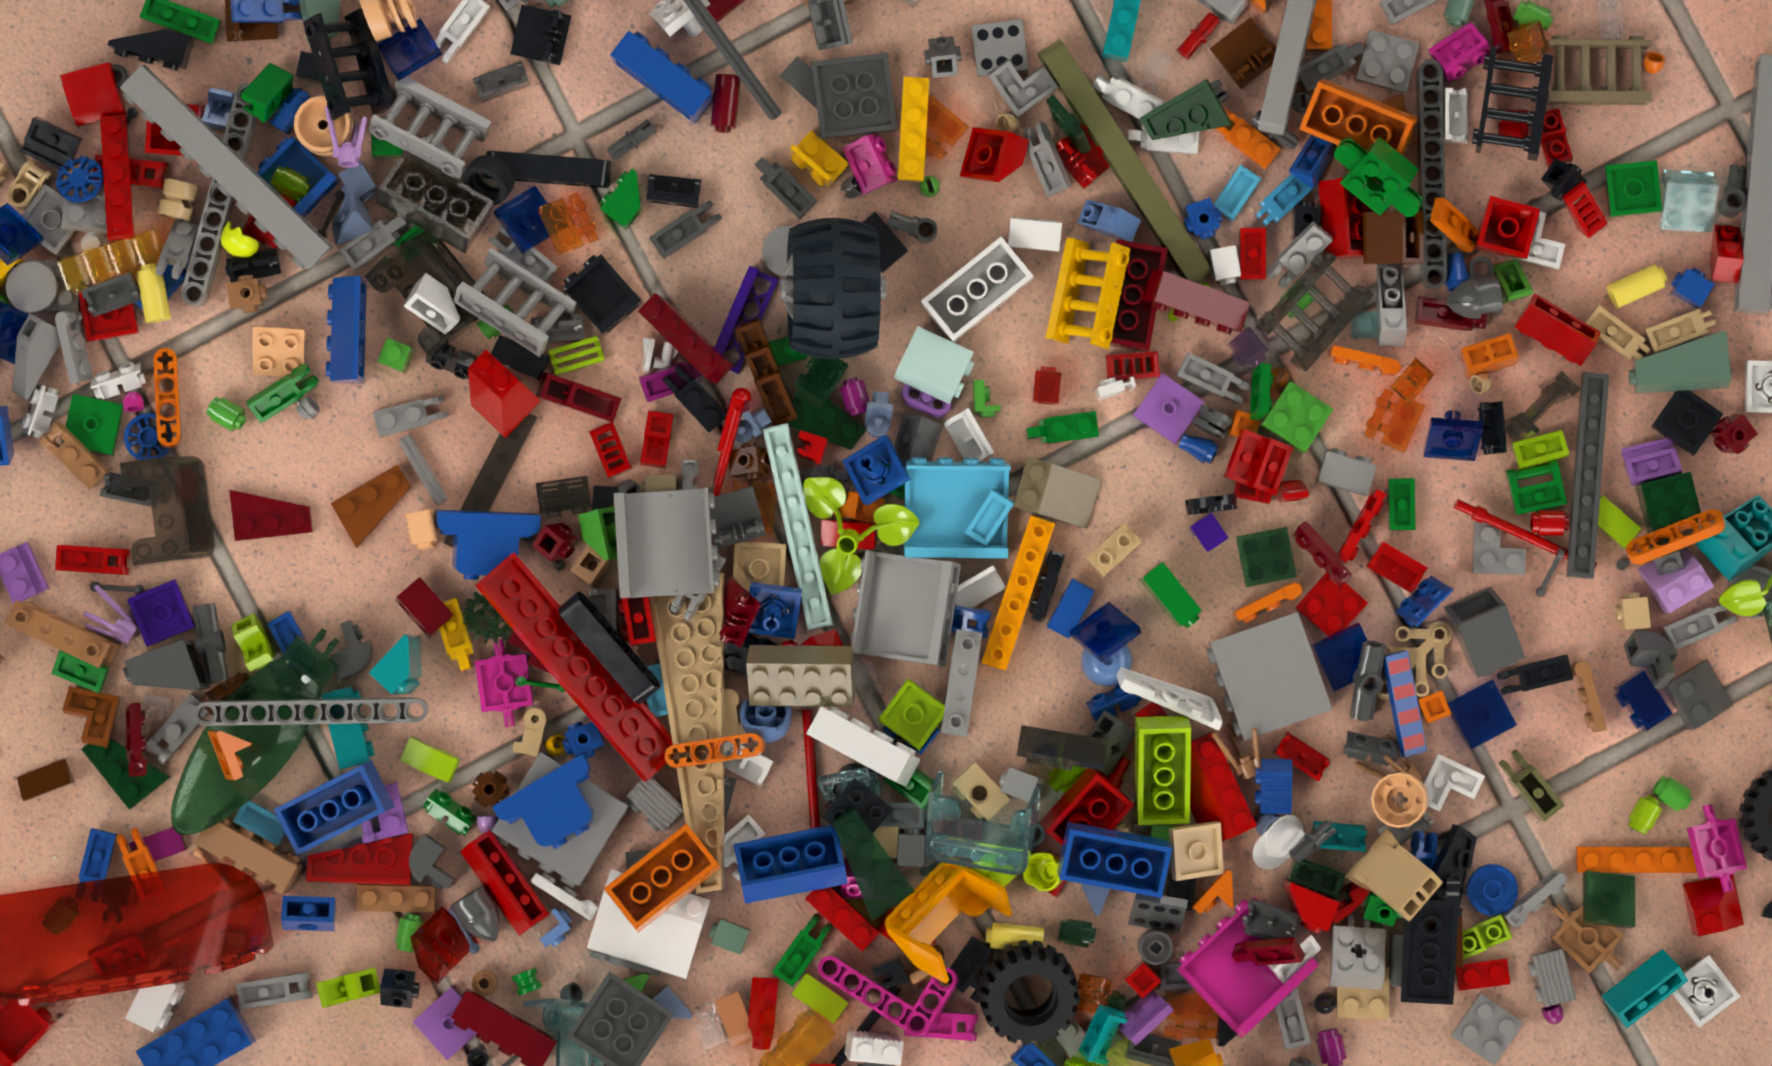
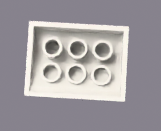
[587,869,710,979]

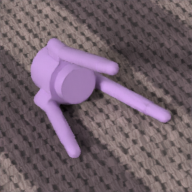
[325,106,367,168]
[83,585,138,644]

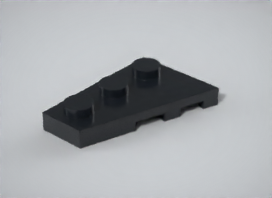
[1429,824,1477,916]

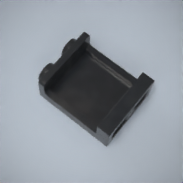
[562,254,643,336]

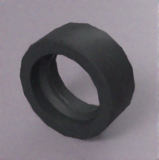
[462,155,515,206]

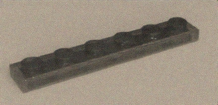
[443,413,538,548]

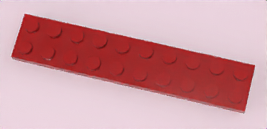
[475,552,675,782]

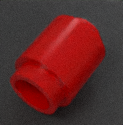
[1530,510,1569,536]

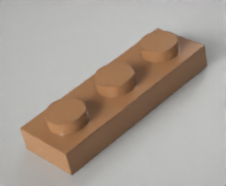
[357,885,436,912]

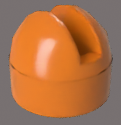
[1643,51,1665,74]

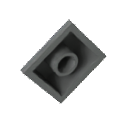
[1664,659,1733,730]

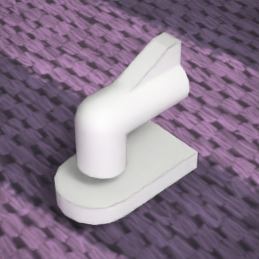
[642,338,678,373]

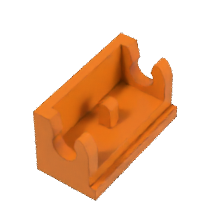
[1460,333,1519,380]

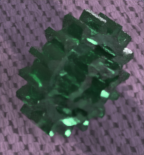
[462,592,513,644]

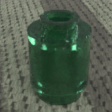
[1058,919,1096,948]

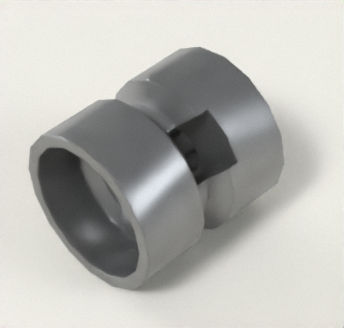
[1137,929,1173,965]

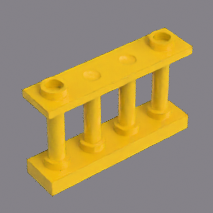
[1045,237,1130,350]

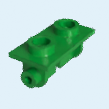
[422,789,477,836]

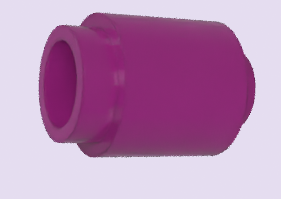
[839,377,871,417]
[1316,1028,1347,1066]

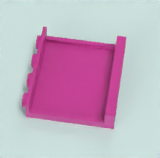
[1177,897,1319,1039]

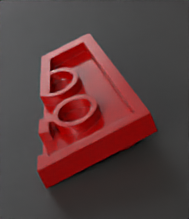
[1338,489,1386,564]

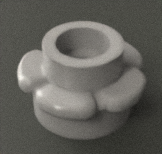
[296,396,320,420]

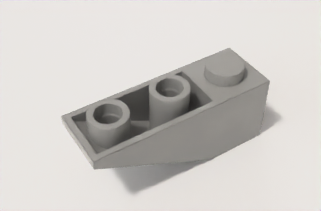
[1376,265,1407,347]
[13,313,61,400]

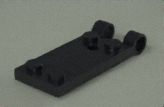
[1400,877,1460,1005]

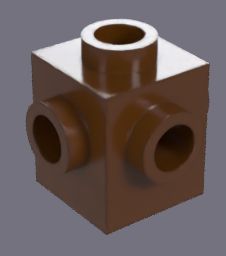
[729,443,770,481]
[472,770,511,808]

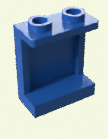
[257,136,340,218]

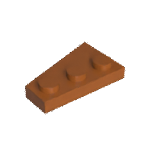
[331,465,412,548]

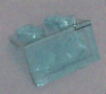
[1660,170,1719,232]

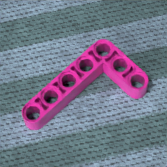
[818,956,959,1036]

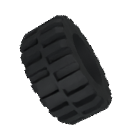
[1739,770,1772,861]
[977,940,1080,1045]

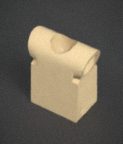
[1345,827,1443,922]

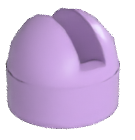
[477,814,498,833]

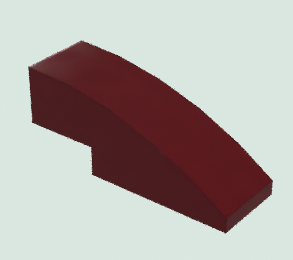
[536,372,622,423]

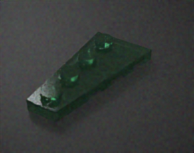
[833,808,914,921]

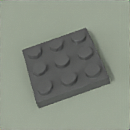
[810,53,898,140]
[566,971,675,1066]

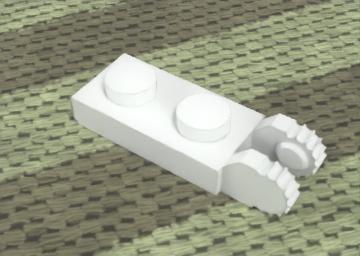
[429,0,491,63]

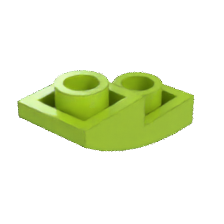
[400,737,461,783]
[1463,914,1513,960]

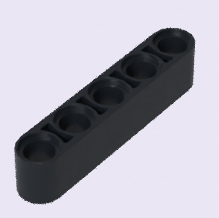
[484,151,612,188]
[558,591,661,704]

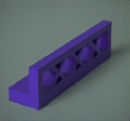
[715,265,778,374]

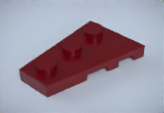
[229,490,313,541]

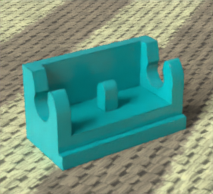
[1312,821,1367,852]
[1078,1004,1128,1065]

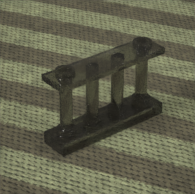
[1256,251,1374,372]
[1504,371,1581,441]

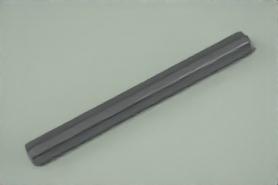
[683,0,782,120]

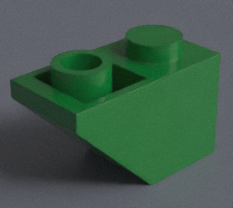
[600,168,642,230]

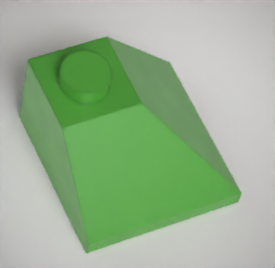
[578,507,618,561]

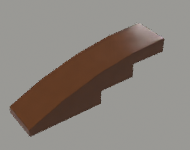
[735,317,798,426]

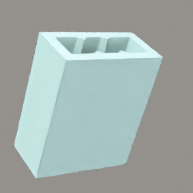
[894,326,975,404]

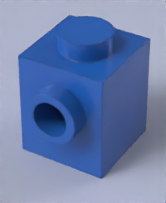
[1670,268,1714,309]

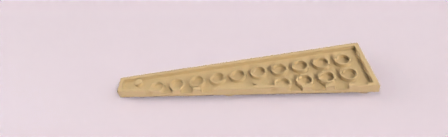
[649,573,724,894]

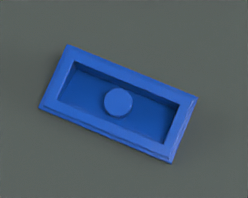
[1289,134,1336,188]

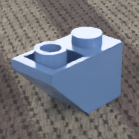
[1077,200,1141,242]

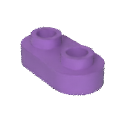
[901,384,951,418]

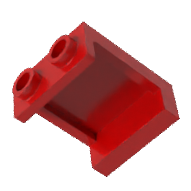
[0,988,55,1066]

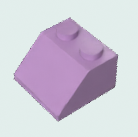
[1637,547,1714,614]

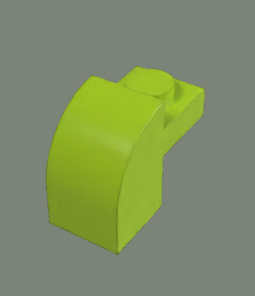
[231,613,276,672]
[316,967,380,1008]

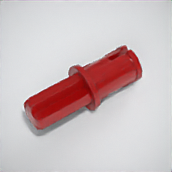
[1176,13,1220,60]

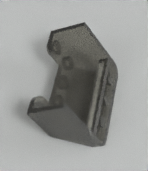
[364,231,487,357]
[120,456,216,567]

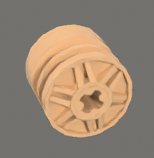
[359,0,418,42]
[1371,772,1429,828]

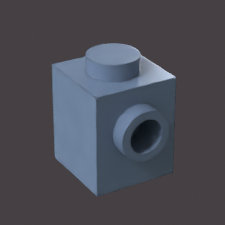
[338,160,379,203]

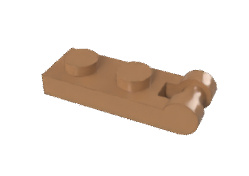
[38,421,110,490]
[1571,661,1607,732]

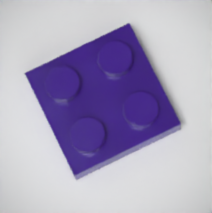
[127,579,195,647]

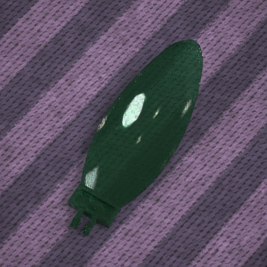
[171,628,340,835]

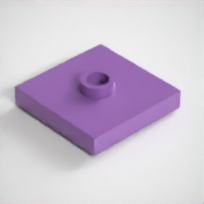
[1133,373,1204,445]
[413,987,477,1060]

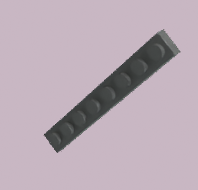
[1566,372,1609,580]

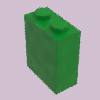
[1139,562,1202,628]

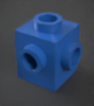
[1183,198,1223,240]
[562,721,604,759]

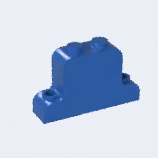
[434,509,541,580]
[492,754,594,850]

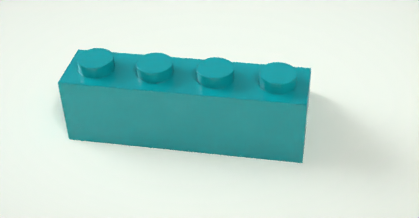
[369,634,422,695]

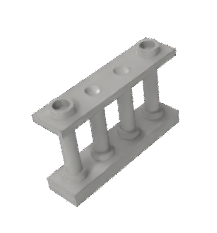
[369,74,492,179]
[454,248,577,357]
[940,629,982,737]

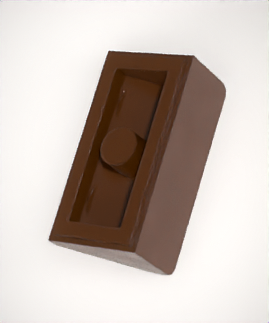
[17,758,75,801]

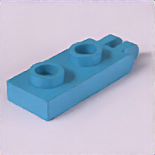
[1255,174,1319,226]

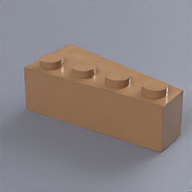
[195,814,304,894]

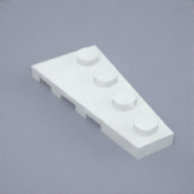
[1116,667,1223,731]

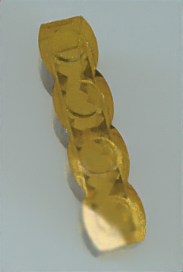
[56,228,163,294]

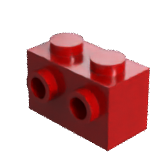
[618,597,656,646]

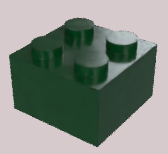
[1635,472,1701,534]

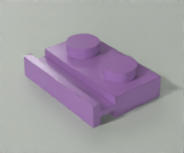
[1620,438,1682,486]
[0,542,50,604]
[1118,990,1174,1045]

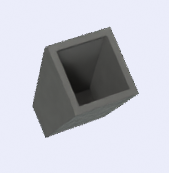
[1444,587,1525,678]
[123,639,209,690]

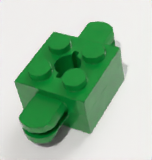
[1334,137,1423,217]

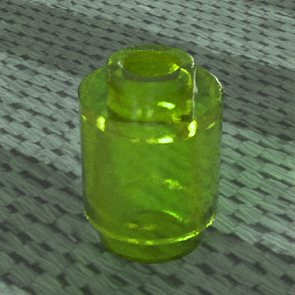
[270,166,311,201]
[1047,756,1085,794]

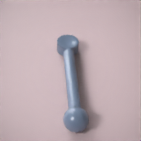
[449,907,480,954]

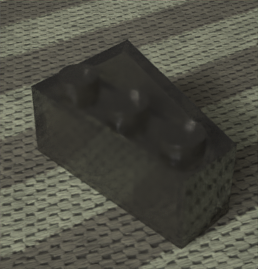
[1016,725,1108,771]

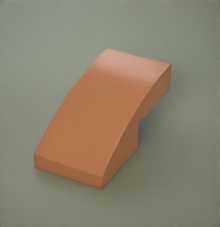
[714,991,753,1048]

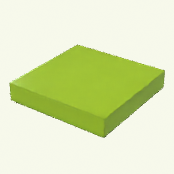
[878,678,945,750]

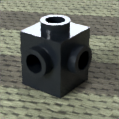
[1541,158,1588,201]
[380,968,420,1008]

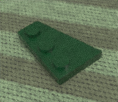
[1140,79,1233,140]
[784,382,867,450]
[81,738,171,810]

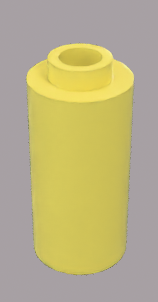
[136,263,171,323]
[1606,264,1667,309]
[985,922,1044,950]

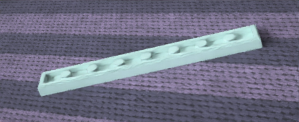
[763,423,833,630]

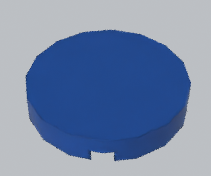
[1466,864,1518,916]

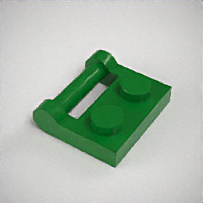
[1505,460,1567,515]

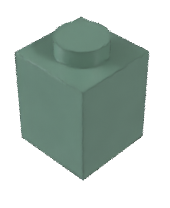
[709,918,750,955]

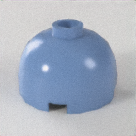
[1081,635,1133,687]
[740,698,792,743]

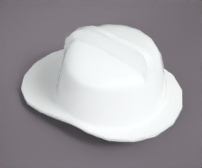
[1252,815,1305,870]

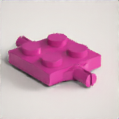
[475,639,534,727]
[1687,804,1748,893]

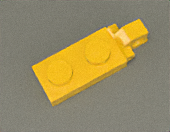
[439,597,474,671]

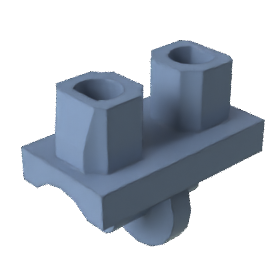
[864,391,893,438]
[735,408,772,443]

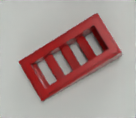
[1562,182,1607,238]
[1106,351,1160,381]
[589,422,632,479]
[1277,480,1309,503]

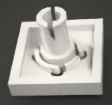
[649,0,710,37]
[1745,360,1772,413]
[1672,954,1741,1028]

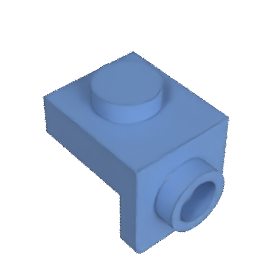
[202,88,234,132]
[540,907,572,947]

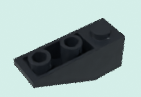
[107,29,194,71]

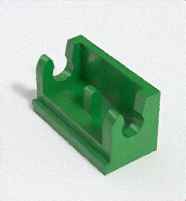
[241,62,294,123]

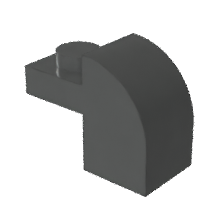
[330,620,373,680]
[1623,629,1678,689]
[409,833,456,890]

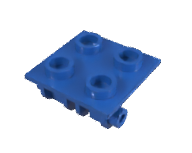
[1395,576,1454,627]

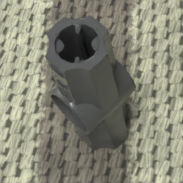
[192,603,229,684]
[1349,640,1386,721]

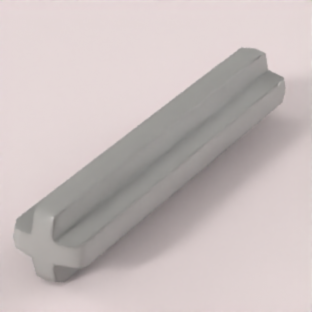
[399,435,447,505]

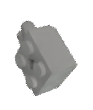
[1330,913,1385,990]

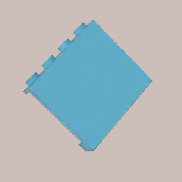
[903,457,1011,559]

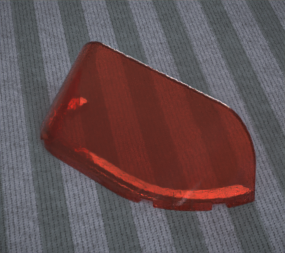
[0,863,274,1007]

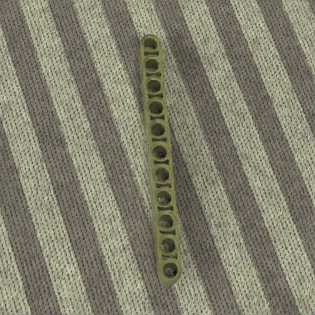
[1037,39,1212,283]

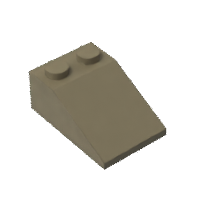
[1013,457,1101,529]

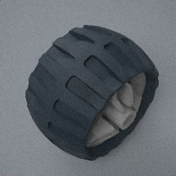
[780,218,886,359]

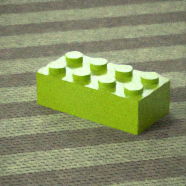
[1134,716,1191,825]

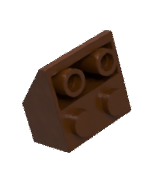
[1363,211,1424,265]

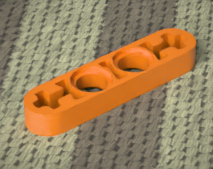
[153,348,181,449]
[1626,509,1725,565]
[665,733,765,768]

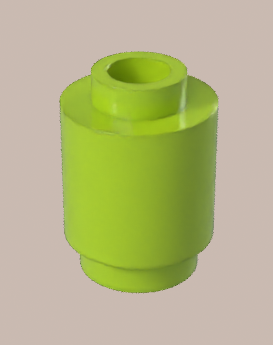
[1627,795,1663,835]

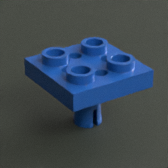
[842,434,911,506]
[748,582,802,639]

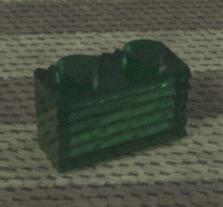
[793,356,849,412]
[1286,859,1346,898]

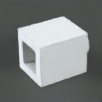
[1208,245,1241,286]

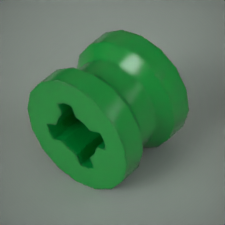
[511,967,543,996]

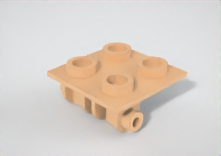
[253,326,307,377]

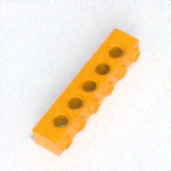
[981,515,1055,671]

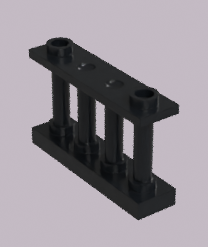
[303,8,394,120]
[1472,47,1554,161]

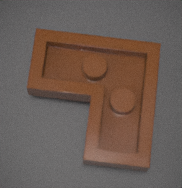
[63,686,121,748]

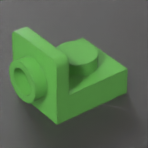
[973,380,1001,418]

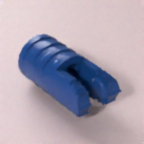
[269,88,310,135]

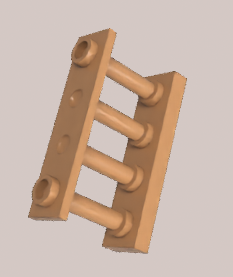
[5,600,122,669]

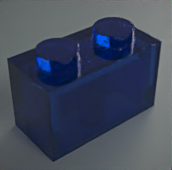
[1614,670,1673,731]

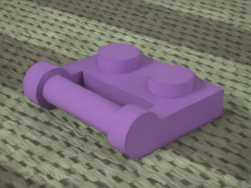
[361,782,409,843]

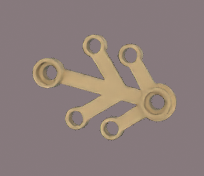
[1377,621,1452,699]

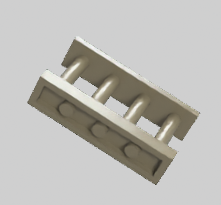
[1545,35,1652,105]

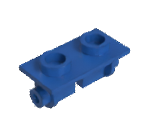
[1086,684,1142,723]

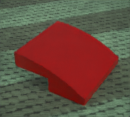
[60,62,126,127]
[1224,429,1293,496]

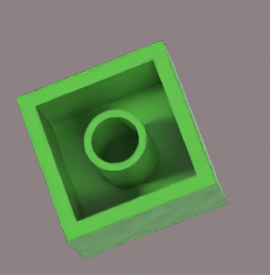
[1259,381,1333,454]

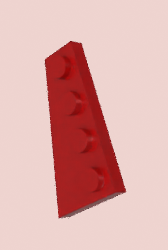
[306,833,414,886]

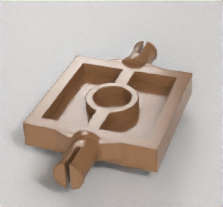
[1550,900,1625,974]

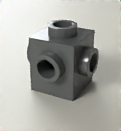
[924,36,962,78]

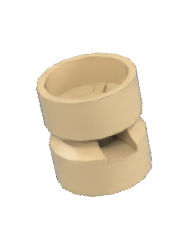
[157,178,198,222]

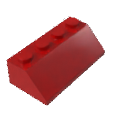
[1190,732,1257,842]

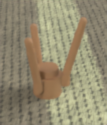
[1212,724,1261,779]
[1355,735,1422,780]

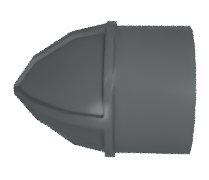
[1446,276,1503,319]
[451,885,500,942]

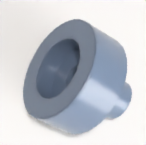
[1255,813,1279,836]

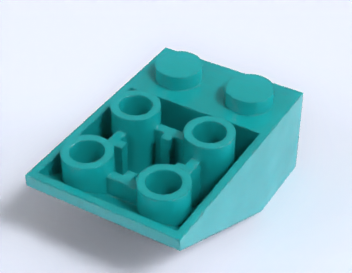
[1695,494,1772,582]

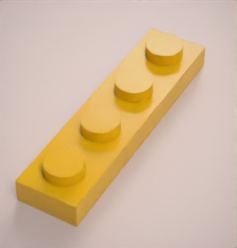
[898,77,929,182]

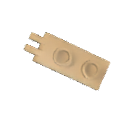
[1585,305,1651,361]
[1644,309,1717,354]

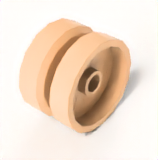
[294,96,354,157]

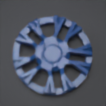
[55,156,104,203]
[124,413,173,462]

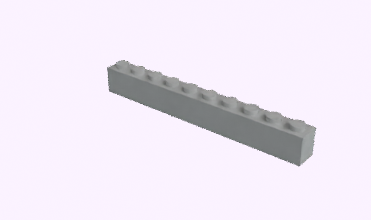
[1733,54,1772,315]
[120,65,333,270]

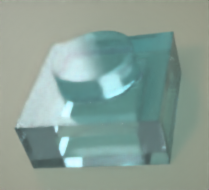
[1351,312,1378,339]

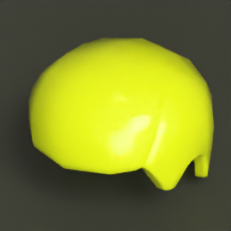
[221,221,259,258]
[1022,852,1062,891]

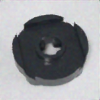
[1185,493,1237,515]

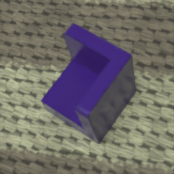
[1189,512,1229,552]

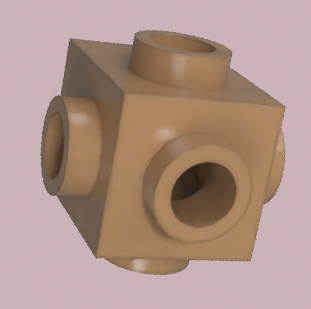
[226,275,268,313]

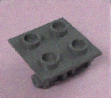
[710,486,766,548]

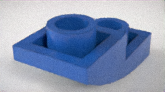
[1047,578,1095,639]

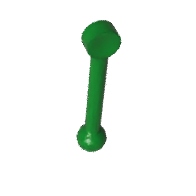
[515,676,565,692]

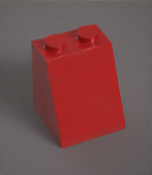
[468,349,541,438]

